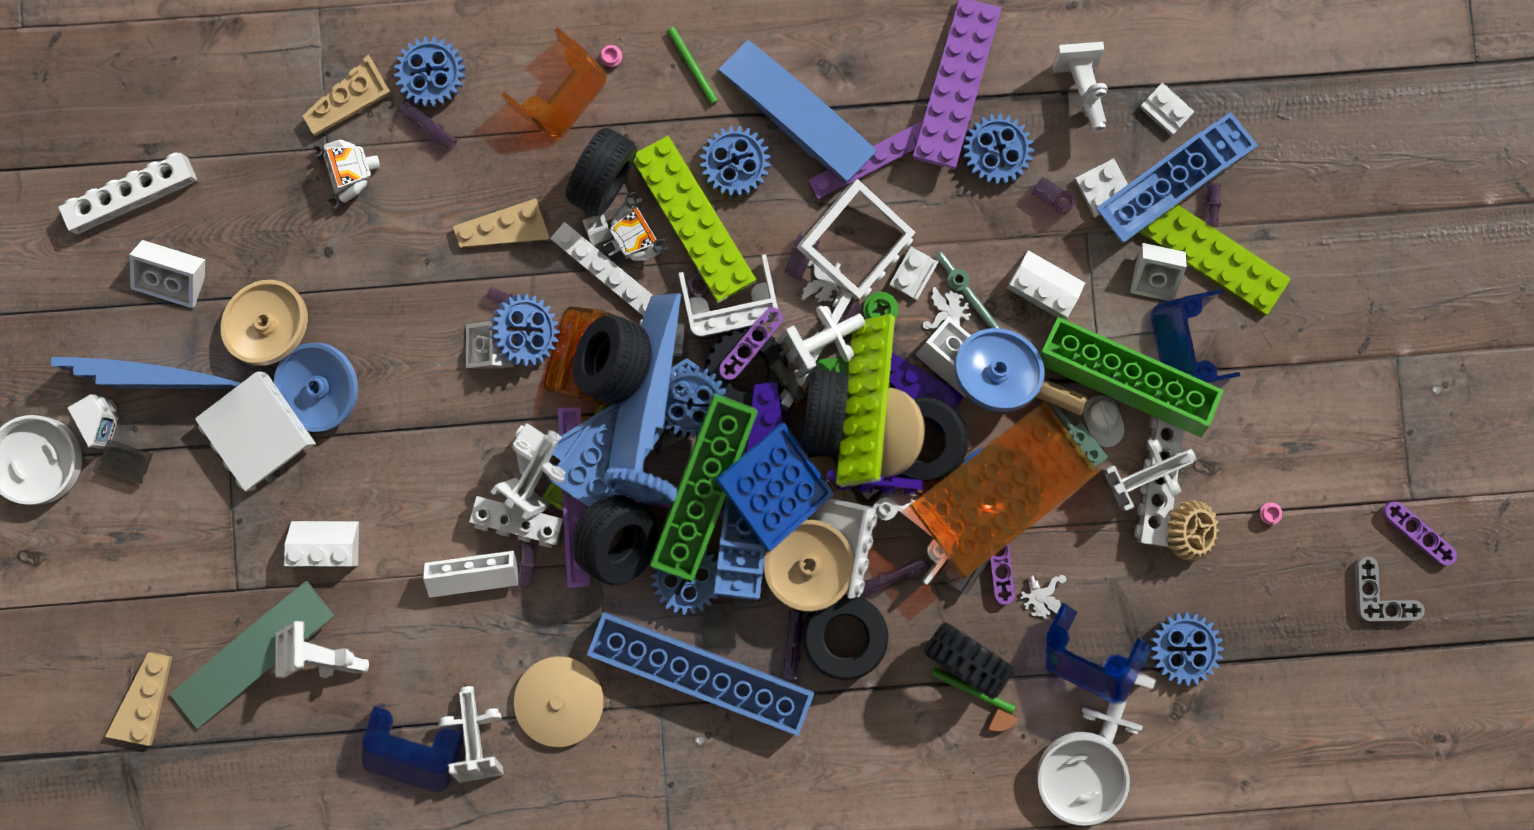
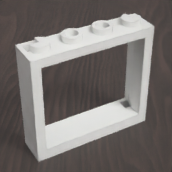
[796,179,915,300]

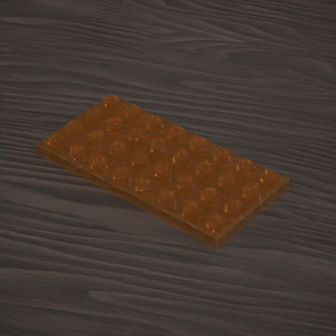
[909,401,1099,578]

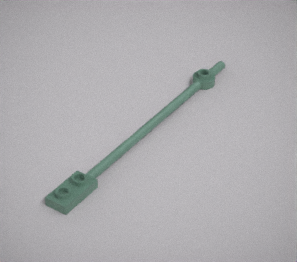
[935,252,1108,471]

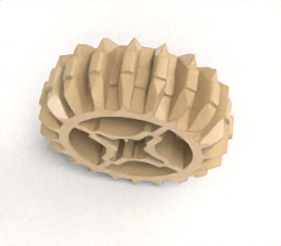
[1165,500,1219,561]

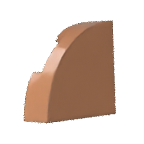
[988,708,1018,731]

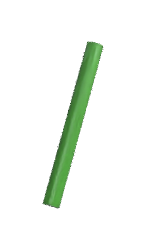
[667,27,718,105]
[931,667,1015,714]

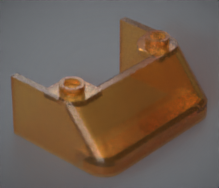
[502,28,607,140]
[543,306,628,406]

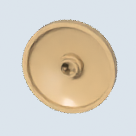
[221,280,308,366]
[880,388,924,478]
[764,520,855,611]
[514,656,604,747]

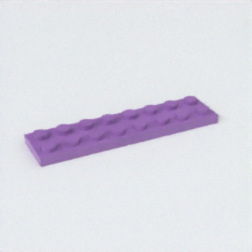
[913,0,1002,170]

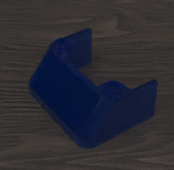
[1150,289,1240,384]
[1045,602,1152,705]

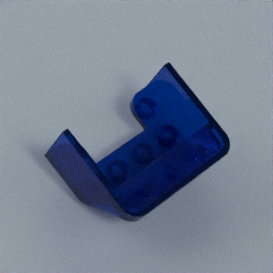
[362,703,464,792]

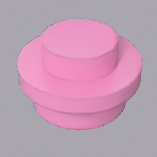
[600,45,622,67]
[1259,503,1282,525]

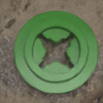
[863,292,898,319]

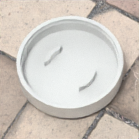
[0,415,82,505]
[1037,732,1130,826]

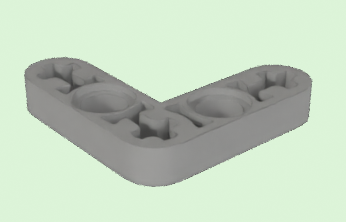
[1355,556,1425,621]

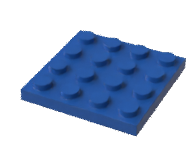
[716,423,834,552]

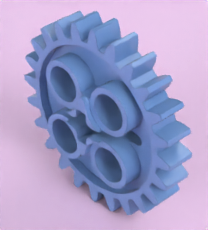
[394,36,466,108]
[962,114,1034,185]
[700,126,771,197]
[489,294,559,366]
[664,365,728,438]
[603,467,678,505]
[651,548,718,615]
[1149,612,1224,685]

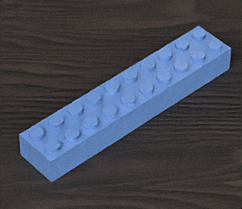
[587,612,814,736]

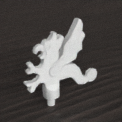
[802,258,842,303]
[923,287,971,329]
[1020,575,1066,618]

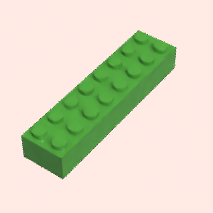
[1040,317,1224,438]
[650,393,758,581]

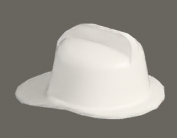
[1083,395,1125,447]

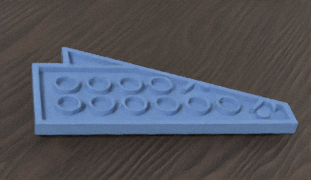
[548,358,704,507]

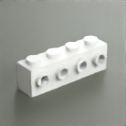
[470,496,564,548]
[423,551,518,598]

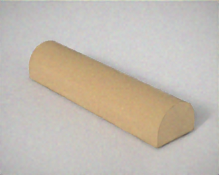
[1036,379,1088,415]

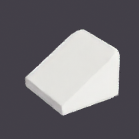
[582,214,612,245]

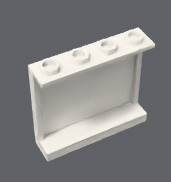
[195,372,316,491]
[806,498,877,598]

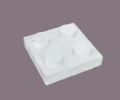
[1074,158,1128,218]

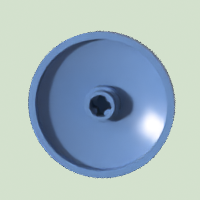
[954,328,1044,412]
[274,342,358,432]

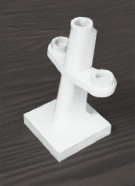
[1052,42,1108,132]
[777,306,865,379]
[491,431,565,519]
[1102,439,1197,511]
[276,621,369,678]
[1081,662,1155,743]
[438,686,504,783]

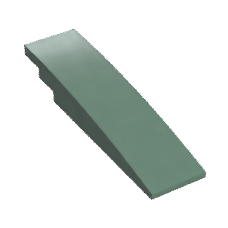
[170,581,335,729]

